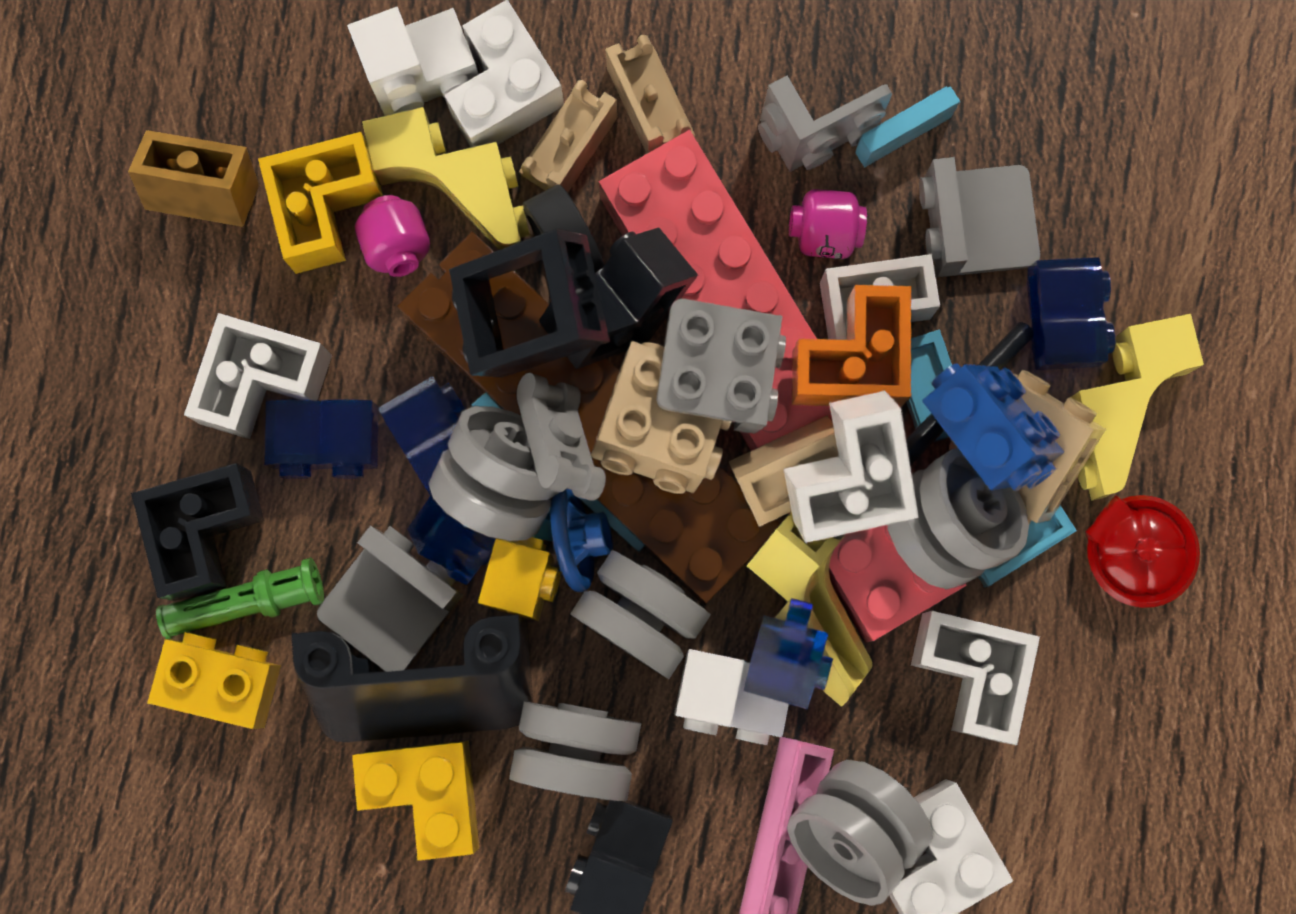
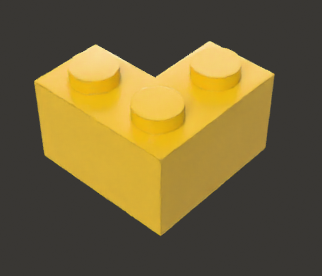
[258,132,383,274]
[352,740,479,861]

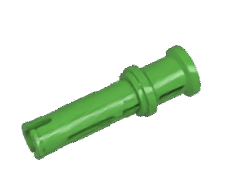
[156,557,324,639]

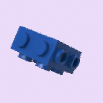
[922,363,1064,491]

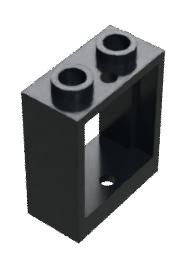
[449,229,610,378]

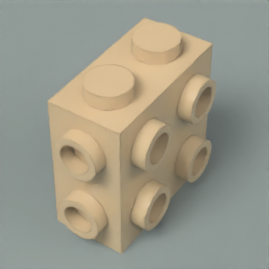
[591,341,732,494]
[949,370,1106,524]

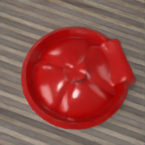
[1085,495,1200,608]

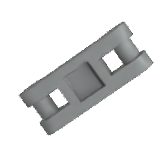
[517,373,605,501]

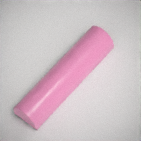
[739,737,834,914]

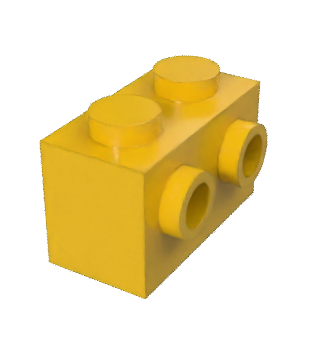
[478,537,561,621]
[147,632,281,729]

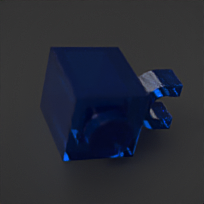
[407,494,498,585]
[743,598,833,709]

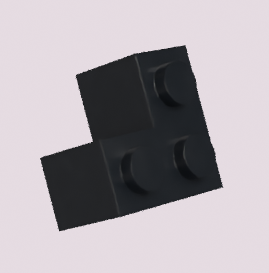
[538,227,698,369]
[131,463,264,601]
[564,800,673,914]

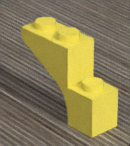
[362,107,530,250]
[1070,314,1204,501]
[747,512,872,707]

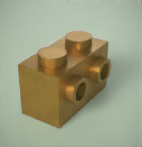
[128,130,259,227]

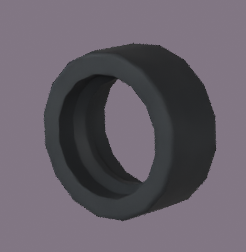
[523,184,605,273]

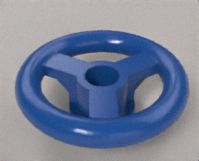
[550,488,613,592]

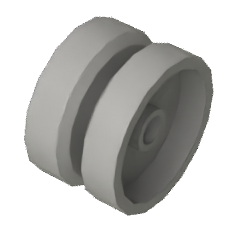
[429,406,559,541]
[887,448,1029,589]
[570,550,711,679]
[509,702,641,801]
[787,760,933,906]

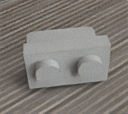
[758,75,892,172]
[919,157,1040,277]
[656,299,786,434]
[317,525,463,672]

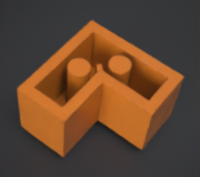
[792,285,911,408]

